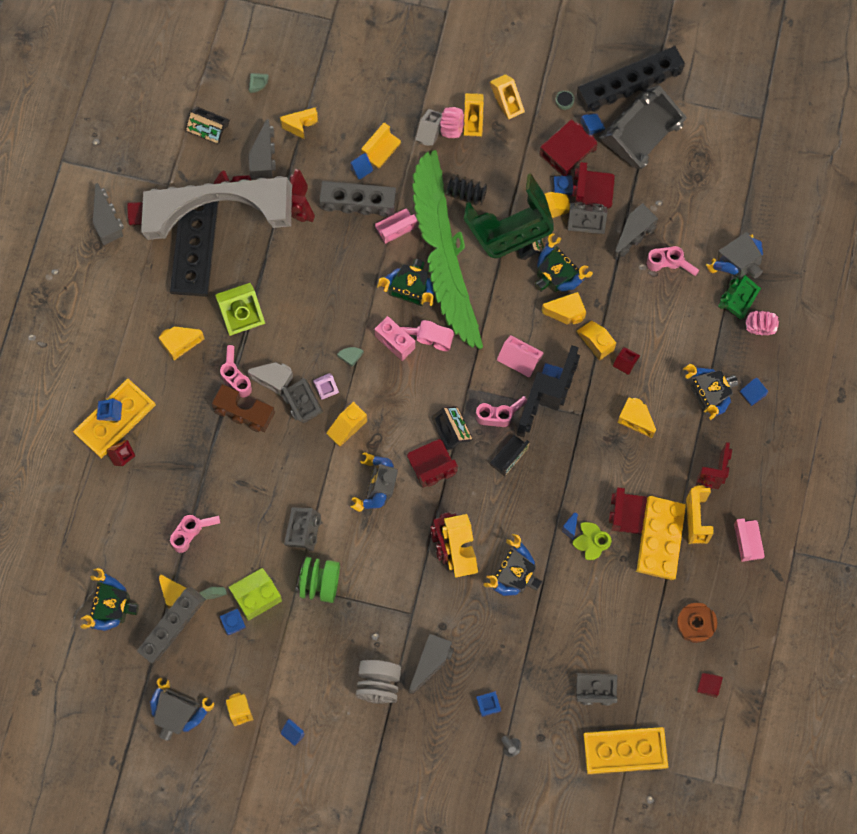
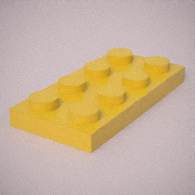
[73,379,156,459]
[636,496,686,580]
[583,727,668,775]

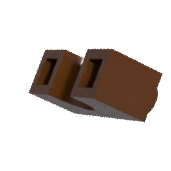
[212,384,275,433]

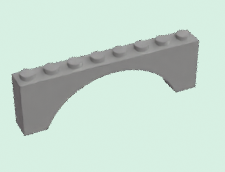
[141,176,292,240]

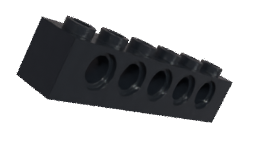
[576,46,685,113]

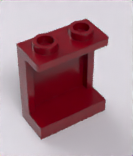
[539,119,598,176]

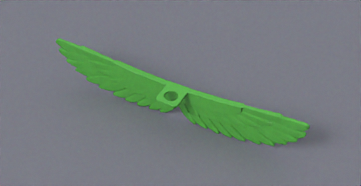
[412,150,483,349]

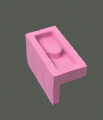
[375,209,418,244]
[497,335,544,377]
[734,518,765,562]

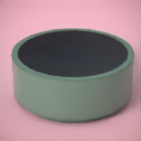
[556,91,574,110]

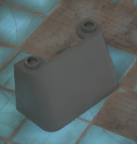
[599,85,687,169]

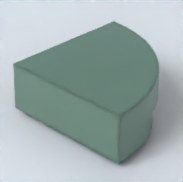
[249,73,269,93]
[337,347,364,367]
[199,587,227,600]

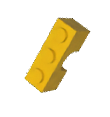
[442,514,478,578]

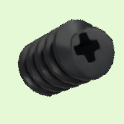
[446,174,487,206]

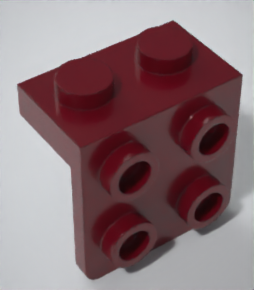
[572,162,615,209]
[289,169,315,222]
[407,439,458,488]
[696,442,732,489]
[609,487,647,535]
[430,513,457,565]

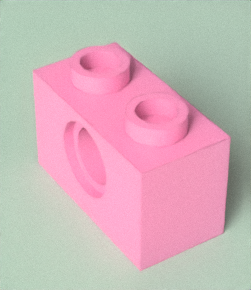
[375,316,415,361]

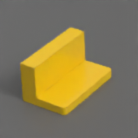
[361,123,401,168]

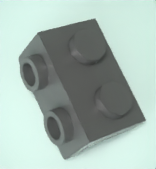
[282,378,323,423]
[576,673,617,706]

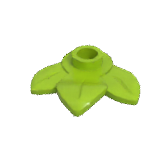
[572,522,611,560]

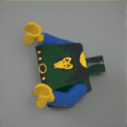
[534,233,592,292]
[377,259,435,306]
[80,568,139,631]

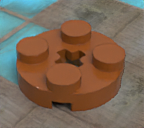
[677,603,717,643]

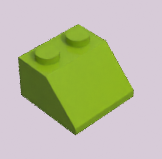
[215,282,265,336]
[228,568,282,621]

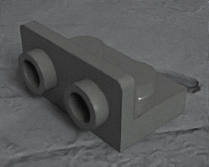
[568,202,607,234]
[284,507,321,551]

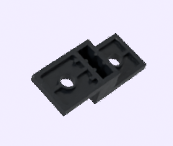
[517,345,581,438]

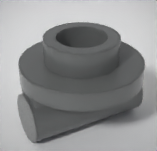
[501,736,521,757]

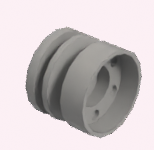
[356,660,401,704]

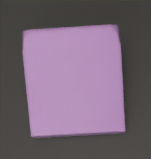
[313,373,339,400]

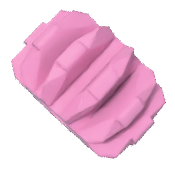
[440,107,464,138]
[746,311,779,336]

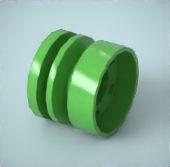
[299,557,340,603]

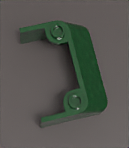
[464,173,554,258]

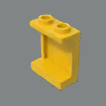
[686,485,713,544]

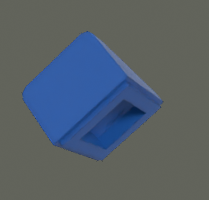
[581,114,605,135]
[351,153,373,180]
[740,377,768,406]
[97,399,122,421]
[562,513,578,540]
[281,719,305,746]

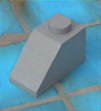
[416,109,442,146]
[248,362,293,396]

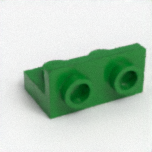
[718,275,761,319]

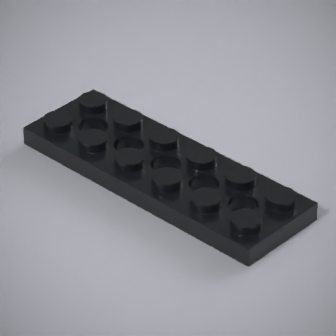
[170,201,219,297]

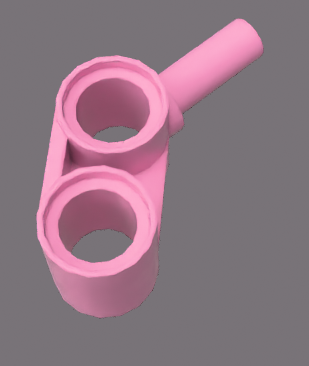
[647,246,699,276]
[401,320,454,351]
[220,345,252,398]
[476,396,527,427]
[170,515,220,553]

